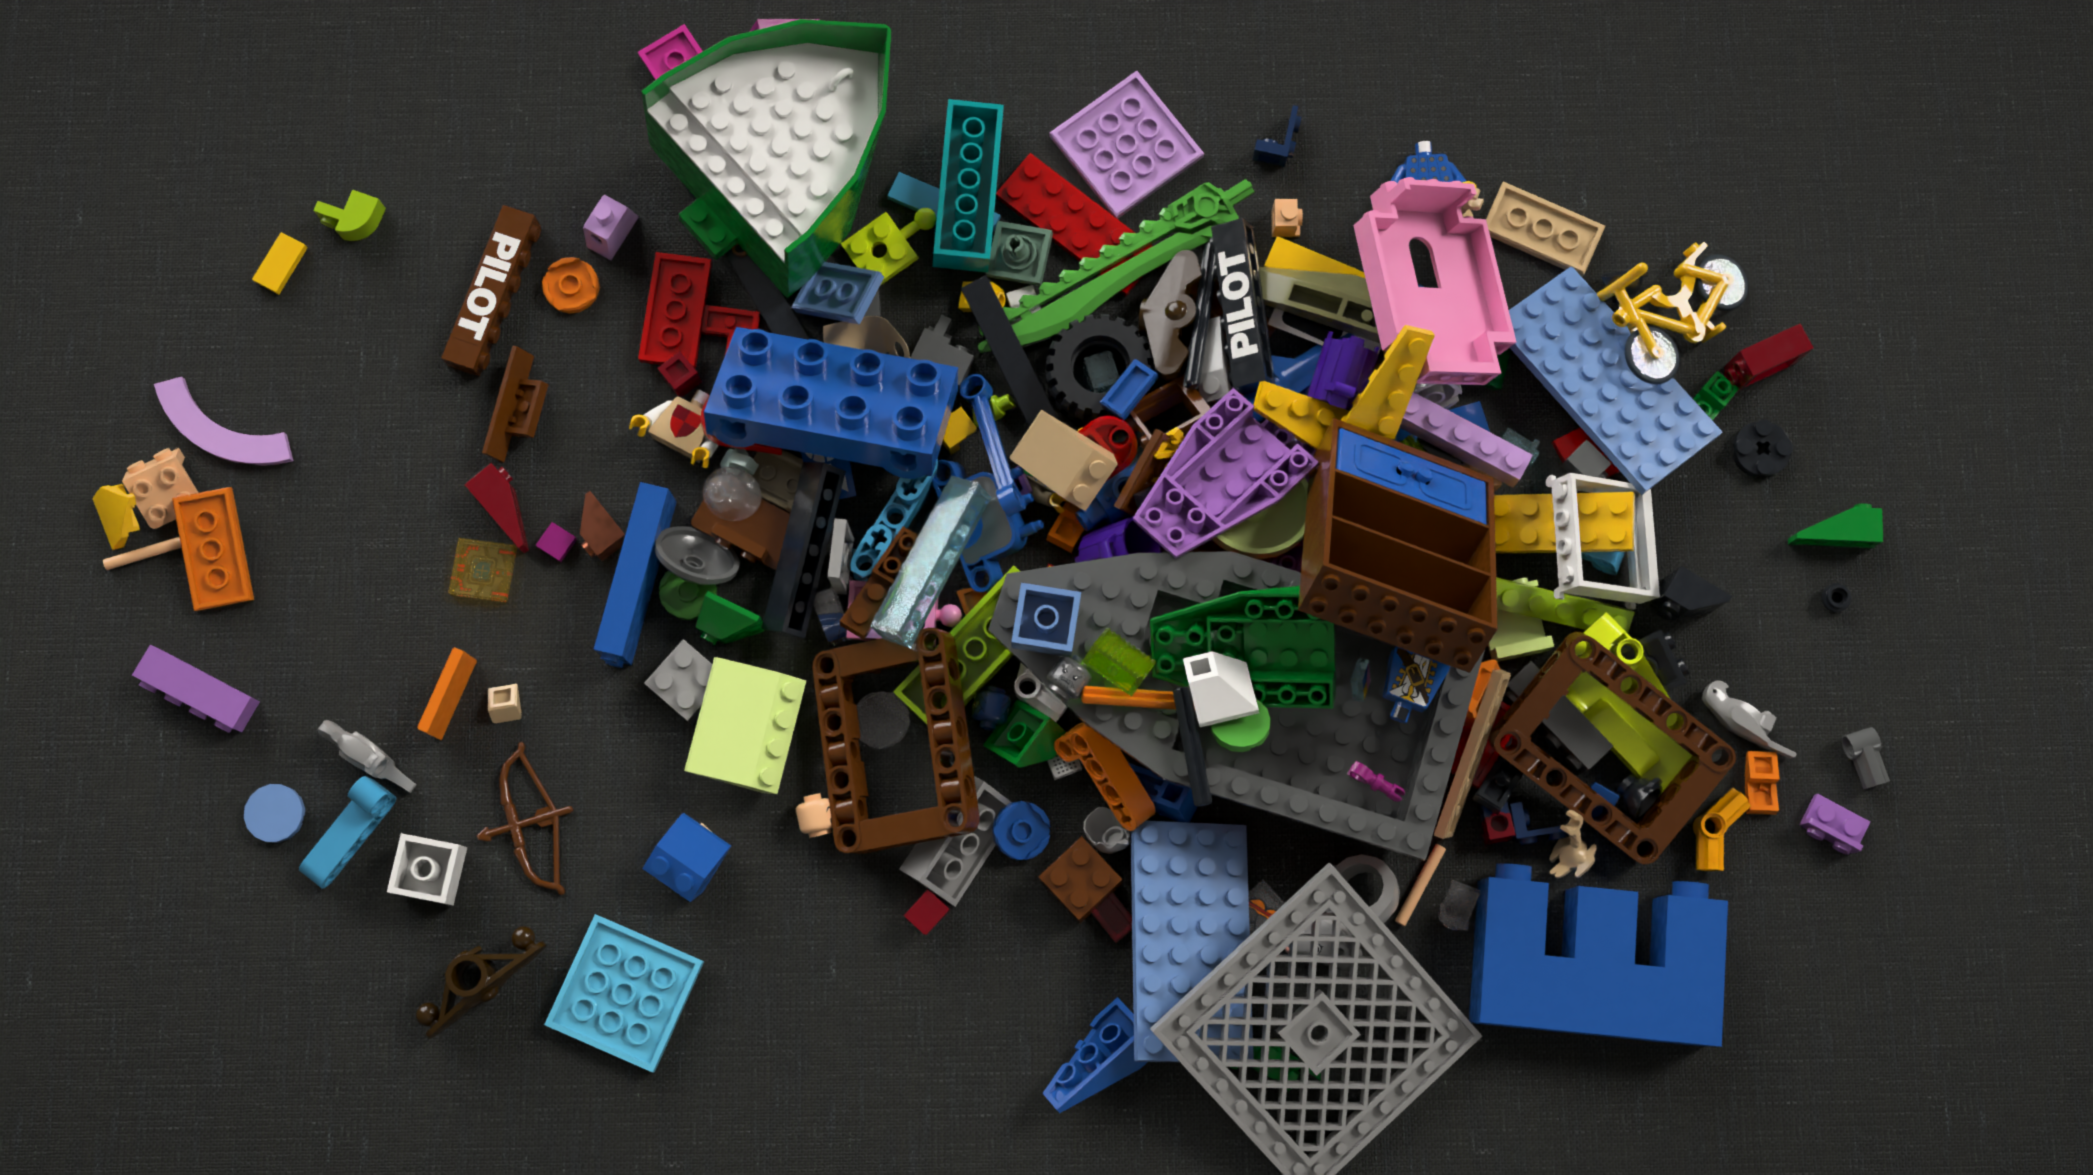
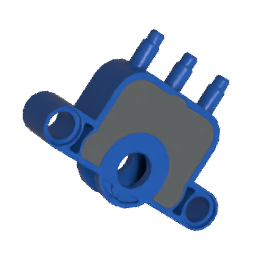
[932,460,1044,593]

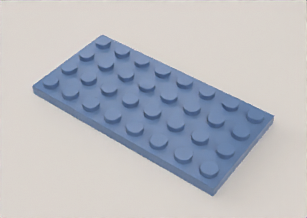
[1509,267,1722,495]
[1131,821,1253,1062]

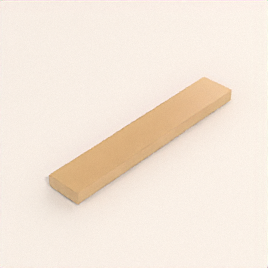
[1434,670,1511,839]

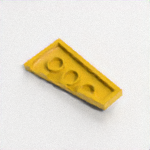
[1341,325,1435,440]
[1253,381,1349,450]

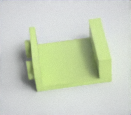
[1488,578,1554,662]

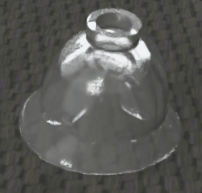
[703,467,761,521]

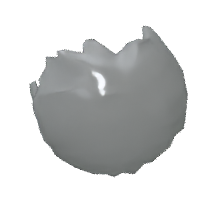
[1083,807,1131,854]

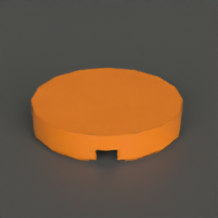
[542,257,600,314]

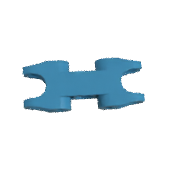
[851,459,938,581]

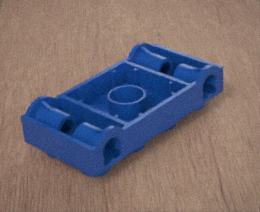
[704,327,958,479]

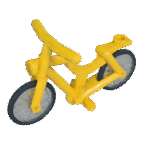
[1597,242,1748,384]

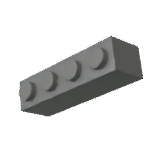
[1504,661,1613,773]

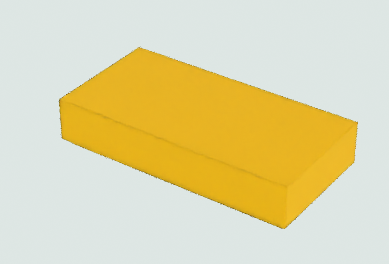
[252,232,308,295]

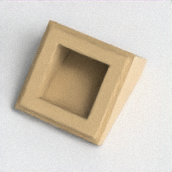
[488,684,521,723]

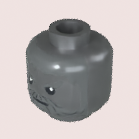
[1047,655,1092,702]

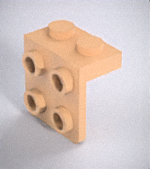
[122,448,198,529]

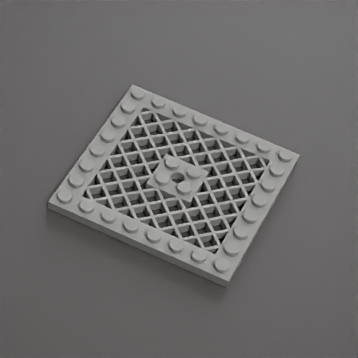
[1150,863,1482,1175]

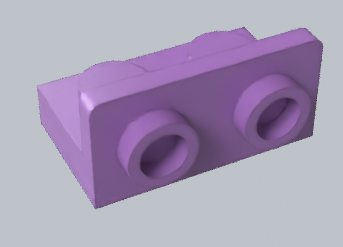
[1799,794,1870,855]

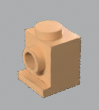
[1272,199,1303,237]

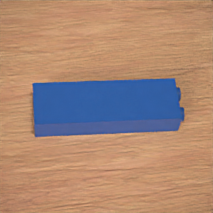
[594,482,677,668]

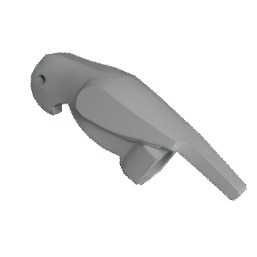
[1702,680,1796,759]
[317,720,417,793]

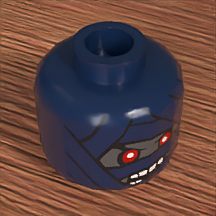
[971,686,1011,731]

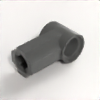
[1842,727,1890,789]

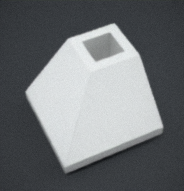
[1183,652,1259,727]

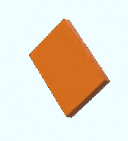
[418,647,477,740]

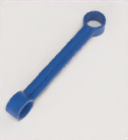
[960,374,1026,517]

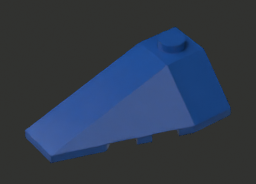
[1043,997,1147,1113]

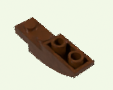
[839,526,927,640]

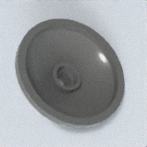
[654,526,740,585]

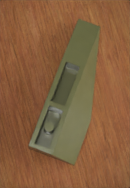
[1259,267,1381,344]

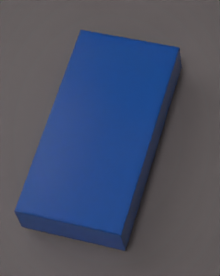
[1100,359,1159,420]

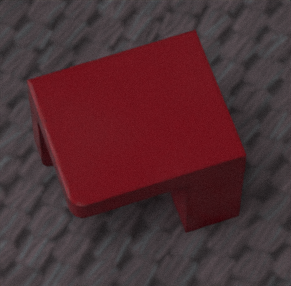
[657,351,702,398]
[904,889,950,935]

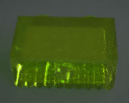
[1082,628,1156,697]

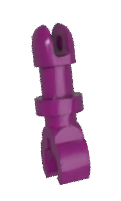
[1347,761,1405,802]

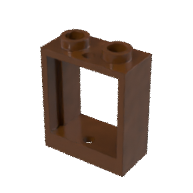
[1125,375,1211,450]

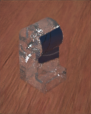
[813,588,852,647]

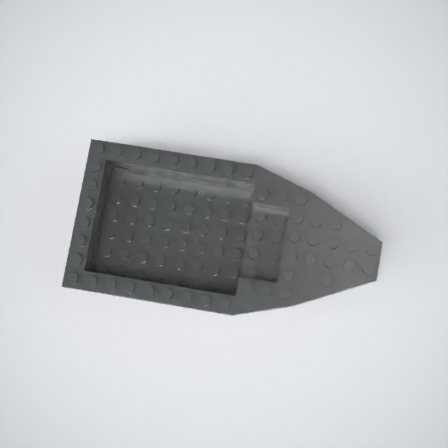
[989,552,1485,861]

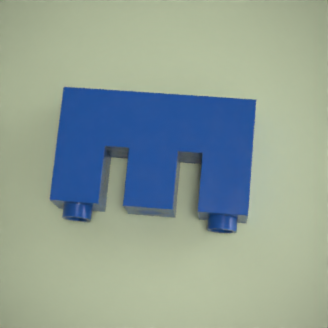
[1469,864,1728,1047]

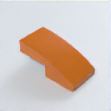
[1046,501,1084,553]
[1745,751,1780,815]

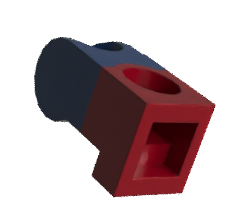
[1476,790,1516,846]

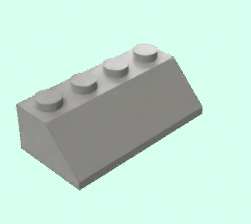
[900,776,1012,907]

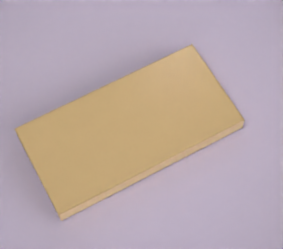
[1486,182,1605,277]

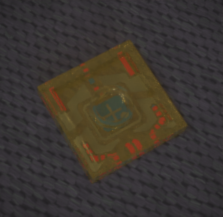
[448,538,517,603]

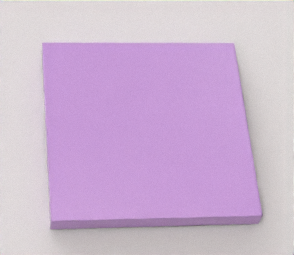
[1049,71,1204,219]

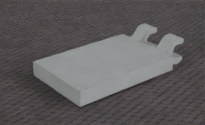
[828,519,856,595]

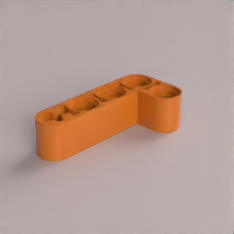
[1054,722,1155,831]

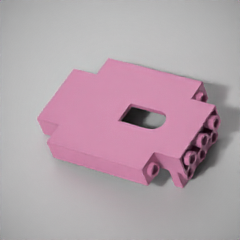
[1353,177,1517,385]

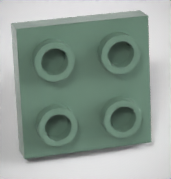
[986,221,1053,286]

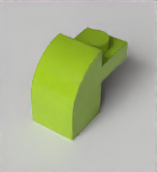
[313,190,386,241]

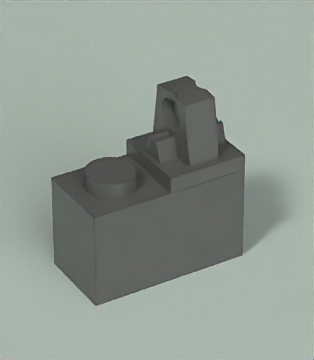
[910,315,974,393]

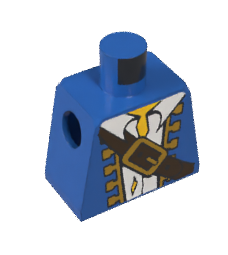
[1383,646,1450,724]

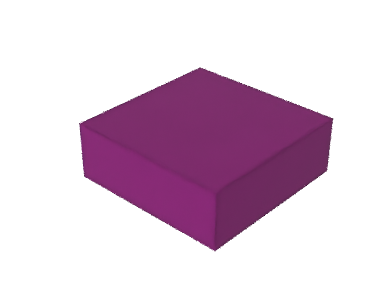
[536,522,577,562]

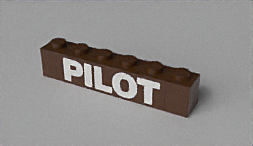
[441,205,541,377]

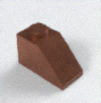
[580,491,625,561]

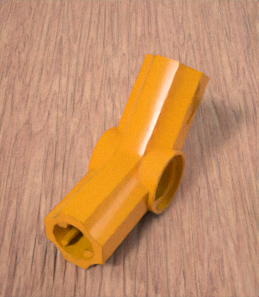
[1693,787,1751,871]

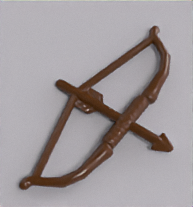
[477,742,573,895]

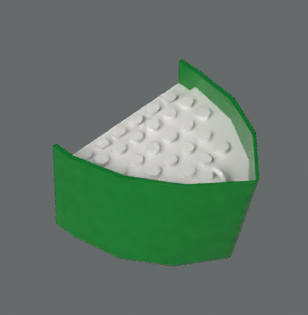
[641,19,891,297]

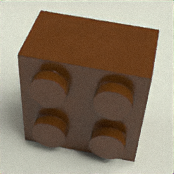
[1039,836,1123,924]

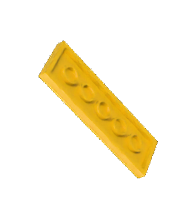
[1494,492,1635,553]

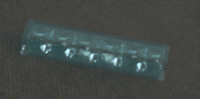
[870,476,991,648]

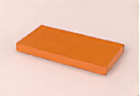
[172,487,254,611]

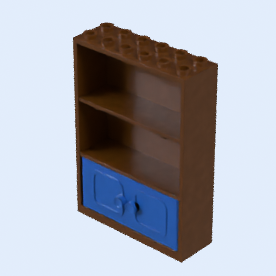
[1298,418,1498,673]

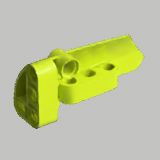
[1566,612,1692,793]

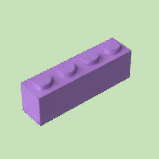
[132,645,260,733]

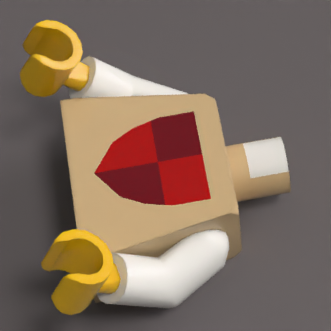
[629,390,718,468]

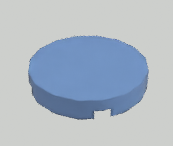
[244,784,305,843]

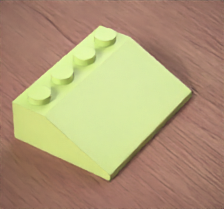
[684,657,806,794]

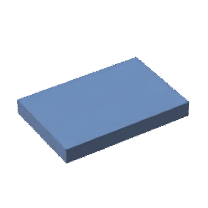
[792,262,884,325]

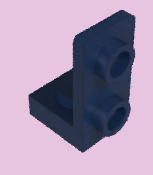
[1252,105,1302,167]
[1508,802,1567,845]

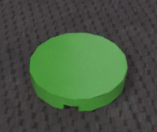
[659,571,717,620]
[1210,699,1270,752]

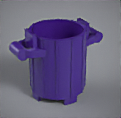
[1307,332,1379,411]
[1075,516,1165,563]

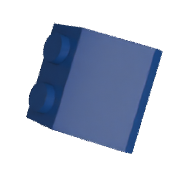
[642,813,731,902]

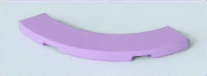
[154,377,293,466]

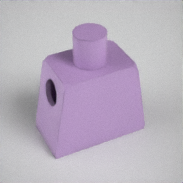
[583,195,639,260]

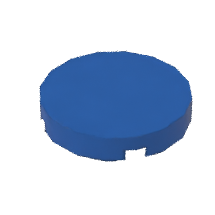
[992,801,1050,860]

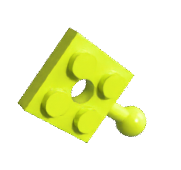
[841,208,937,286]

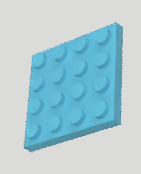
[544,914,704,1073]

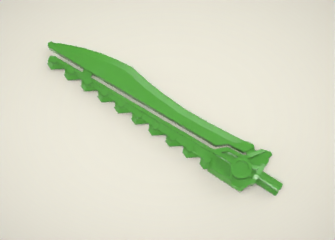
[978,179,1255,353]

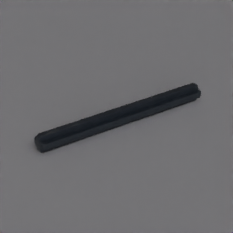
[1183,242,1216,390]

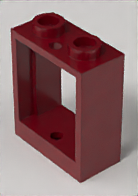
[1724,323,1814,391]

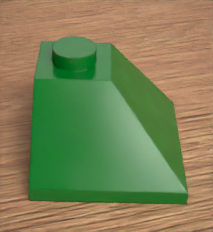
[696,591,764,645]
[983,699,1066,768]

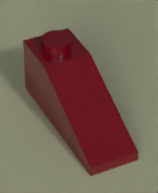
[464,463,529,554]

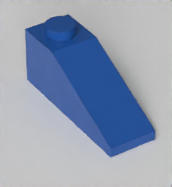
[1129,763,1198,823]

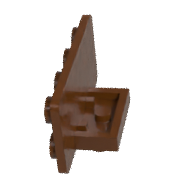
[691,477,790,571]

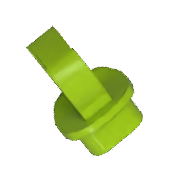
[972,394,1016,427]

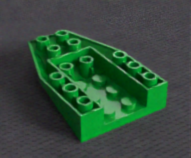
[1150,586,1336,709]

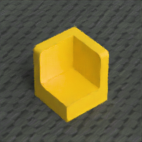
[942,407,977,455]

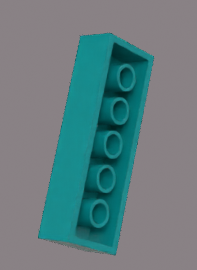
[932,99,1004,272]

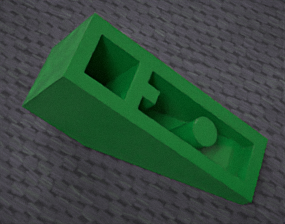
[1788,504,1883,548]

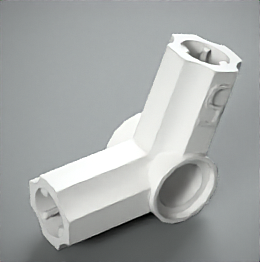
[1015,663,1068,722]

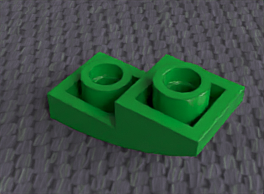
[1693,371,1739,420]

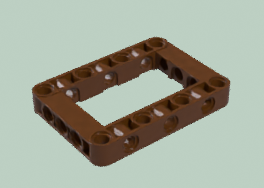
[813,628,980,854]
[1489,632,1736,864]

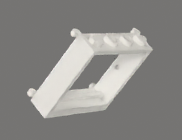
[1546,473,1660,610]

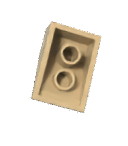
[1010,410,1118,511]

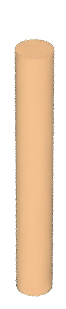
[103,537,182,570]
[1395,844,1446,926]

